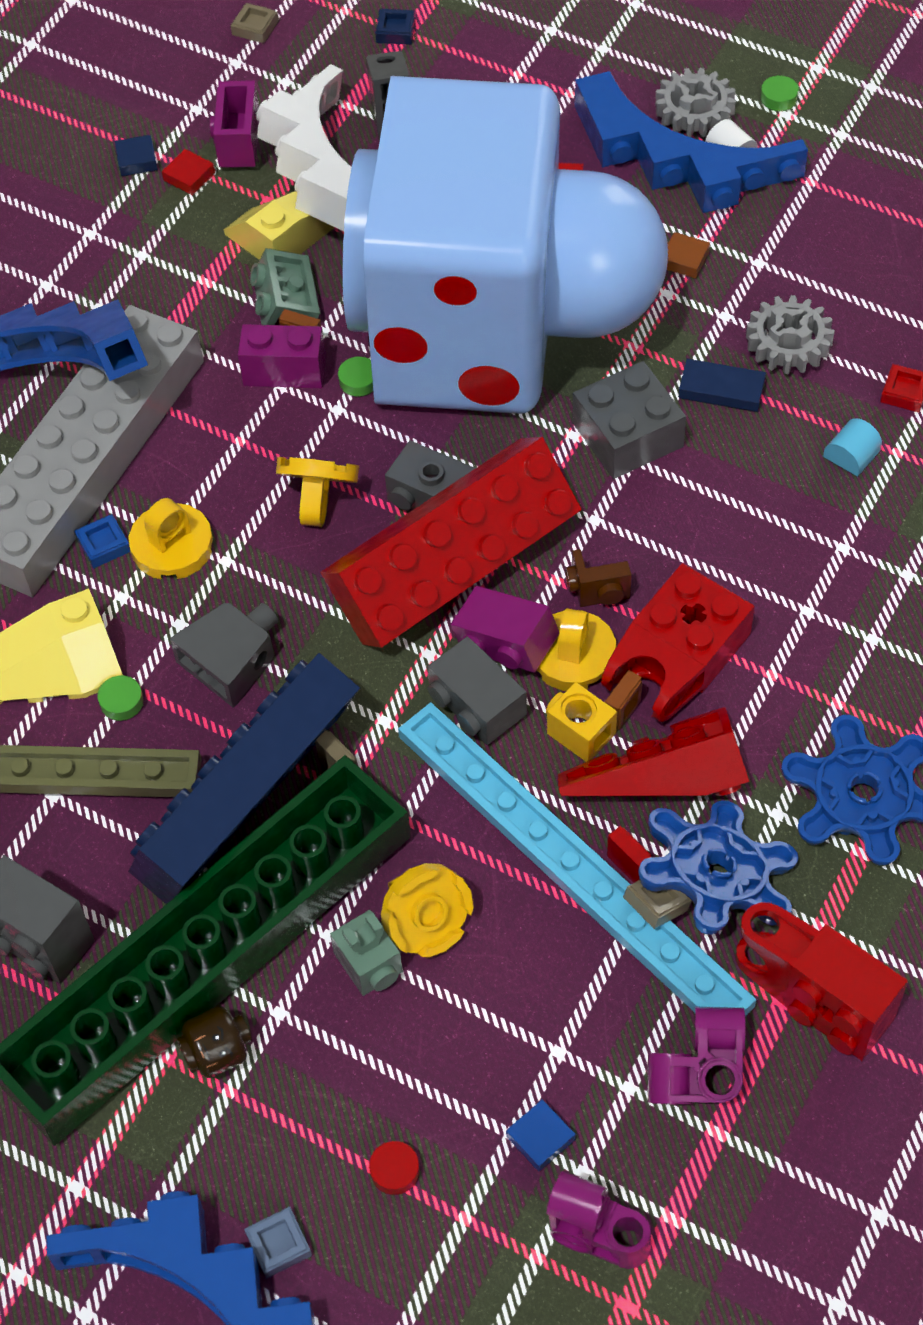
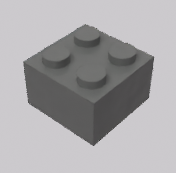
[572,361,686,479]
[0,855,95,984]

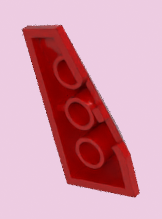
[558,707,750,796]

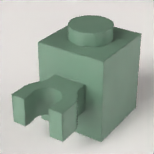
[330,910,403,996]

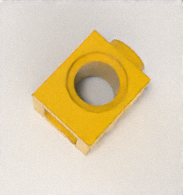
[546,682,617,762]

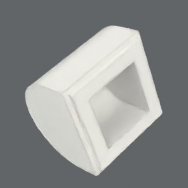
[705,119,758,148]

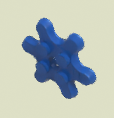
[781,715,923,866]
[638,800,798,935]

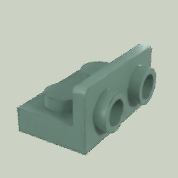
[250,248,320,325]

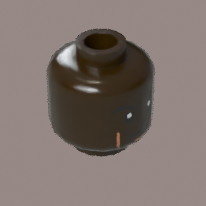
[177,1006,252,1078]

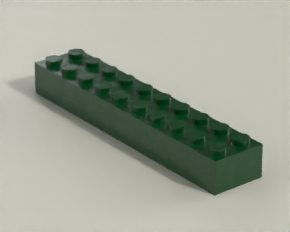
[0,755,411,1146]

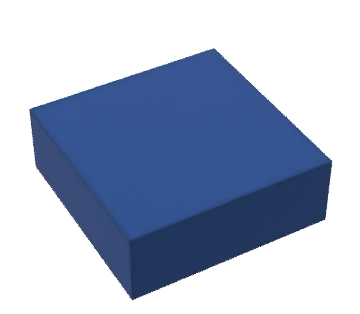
[74,514,131,569]
[506,1099,576,1172]

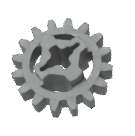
[655,68,736,137]
[746,295,834,374]

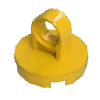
[276,457,359,527]
[128,498,213,579]
[537,608,616,691]
[381,863,474,957]

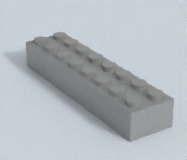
[0,305,204,598]

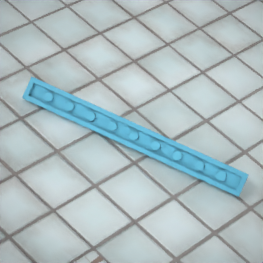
[398,702,757,1016]

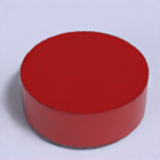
[369,1141,420,1195]

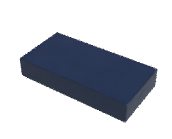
[678,359,766,412]

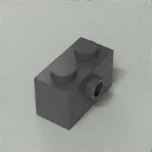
[385,440,475,511]
[427,636,527,745]

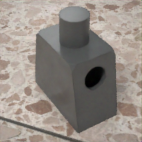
[366,51,410,141]
[170,603,278,708]

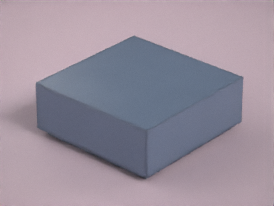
[244,1207,312,1279]

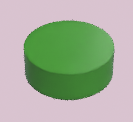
[761,76,799,111]
[338,357,373,397]
[98,675,144,721]

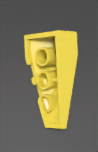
[224,191,335,260]
[0,589,123,705]

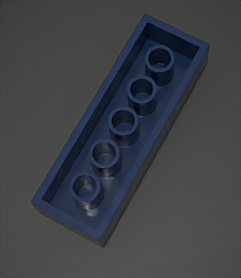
[128,653,360,904]

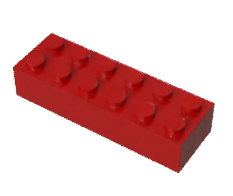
[320,437,582,648]

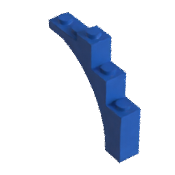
[575,71,808,213]
[0,299,148,381]
[46,1191,315,1325]

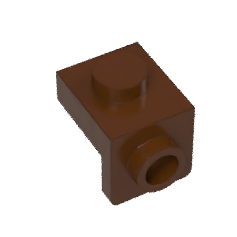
[565,549,632,607]

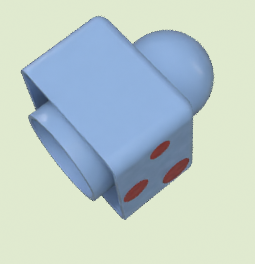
[343,76,668,414]

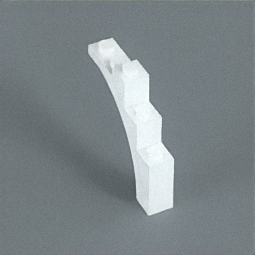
[256,64,352,231]

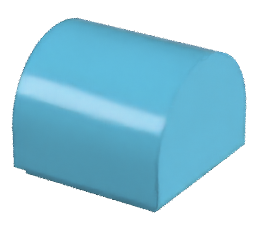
[823,418,882,477]

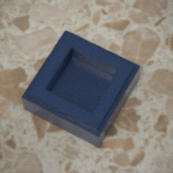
[375,9,415,45]
[115,135,158,176]

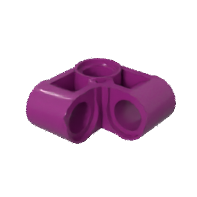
[647,1007,745,1104]
[546,1171,651,1269]

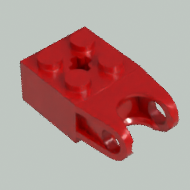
[601,563,755,722]
[736,902,908,1061]

